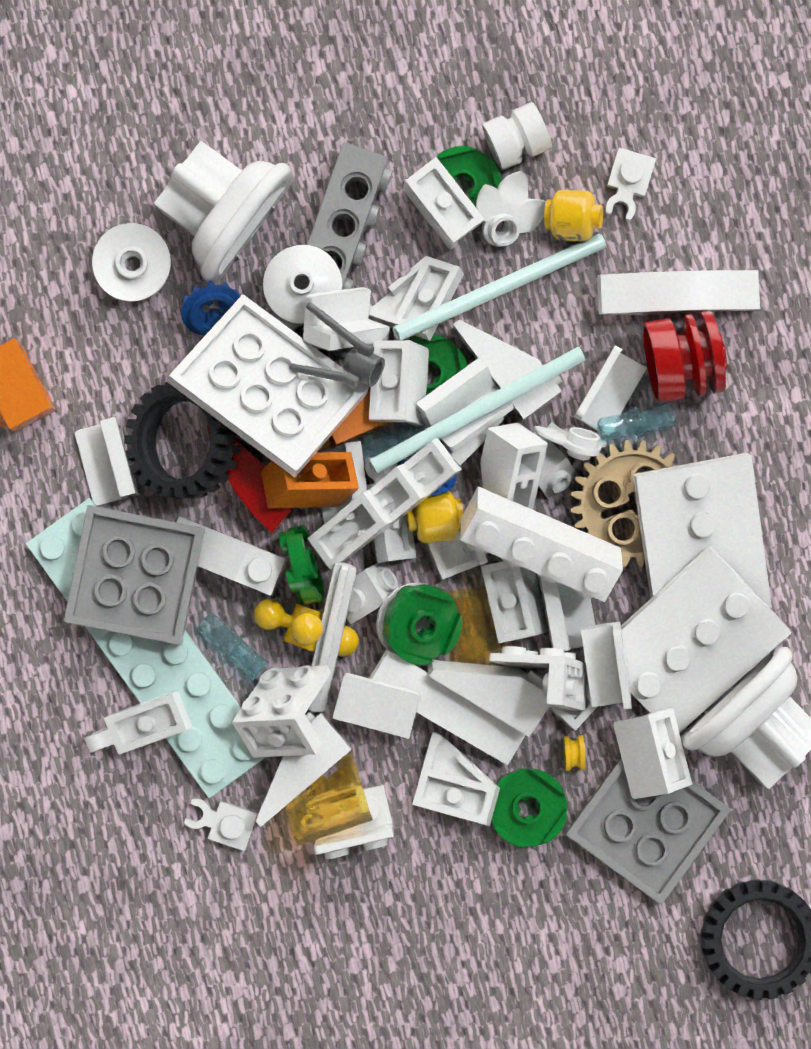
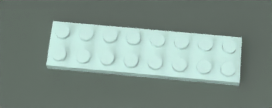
[26,498,266,798]

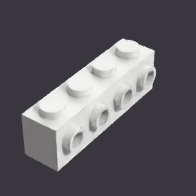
[460,486,623,602]

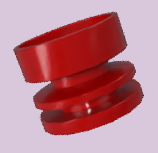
[643,311,727,404]

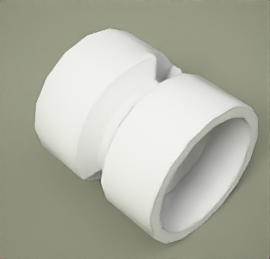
[481,102,552,171]

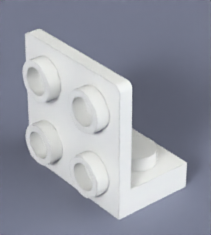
[489,646,587,711]
[232,665,331,758]
[307,784,394,859]

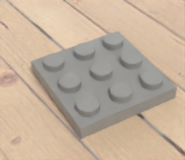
[64,505,205,645]
[565,757,731,905]

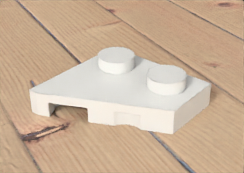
[368,256,464,341]
[412,732,500,826]

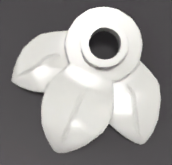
[476,171,546,247]
[534,422,607,460]

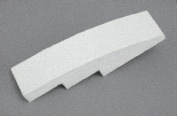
[597,270,760,315]
[307,438,461,570]
[369,649,525,765]

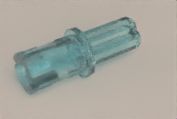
[597,403,676,441]
[363,423,443,457]
[198,613,269,681]

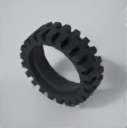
[124,382,242,499]
[700,879,811,1000]

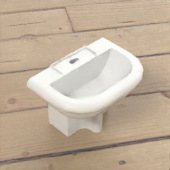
[154,141,294,285]
[680,646,811,789]

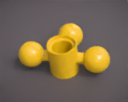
[254,599,359,657]

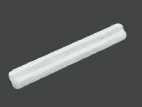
[308,562,357,713]

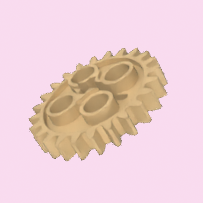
[569,440,675,567]

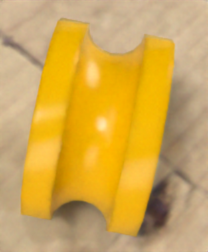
[563,735,586,771]

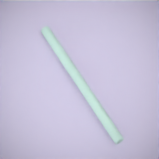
[393,234,606,341]
[370,347,586,473]

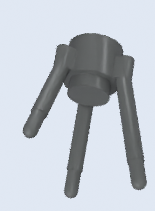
[290,302,385,388]

